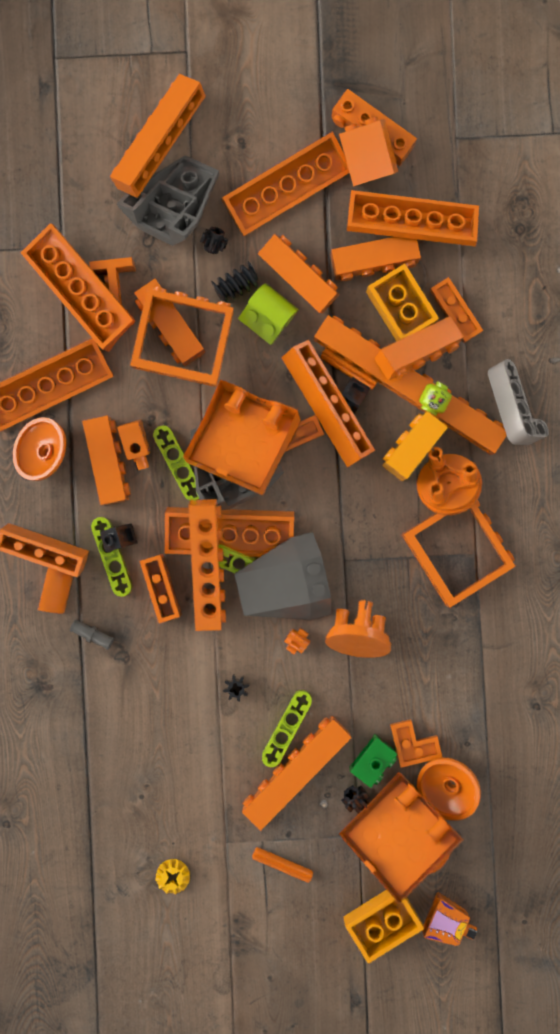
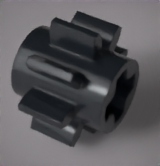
[200,227,228,254]
[223,674,250,702]
[341,785,370,813]

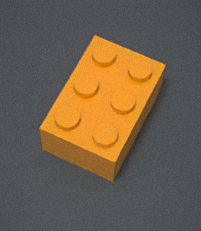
[366,264,439,342]
[382,411,448,481]
[343,889,424,964]

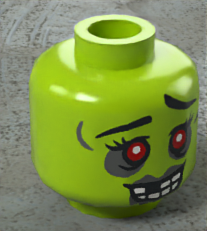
[419,382,452,416]

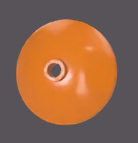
[13,418,66,481]
[417,758,481,821]

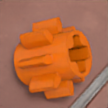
[284,628,310,655]

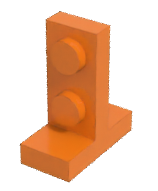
[89,257,136,304]

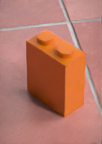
[339,117,398,186]

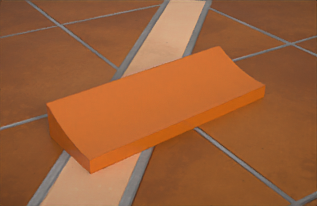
[221,131,350,236]
[347,190,479,246]
[20,223,136,351]
[0,338,114,431]
[165,507,294,557]

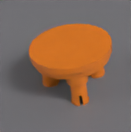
[417,447,482,515]
[325,600,391,658]

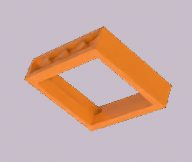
[130,287,234,387]
[401,500,516,608]

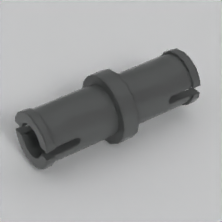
[70,619,114,650]

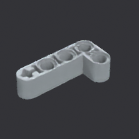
[488,359,549,445]

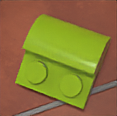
[238,283,299,345]

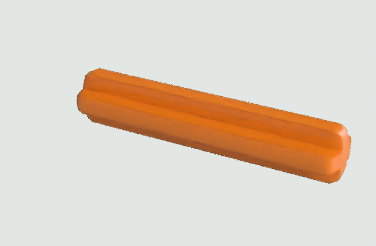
[320,348,378,390]
[252,847,313,883]

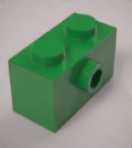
[349,734,397,788]

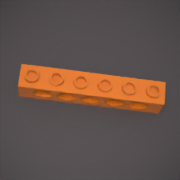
[189,499,226,631]

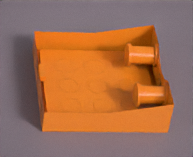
[183,379,301,495]
[339,772,464,903]

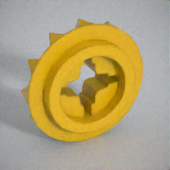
[156,859,190,895]

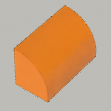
[38,568,73,614]

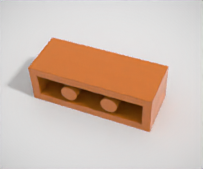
[140,554,182,623]

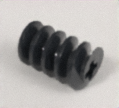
[211,261,258,303]

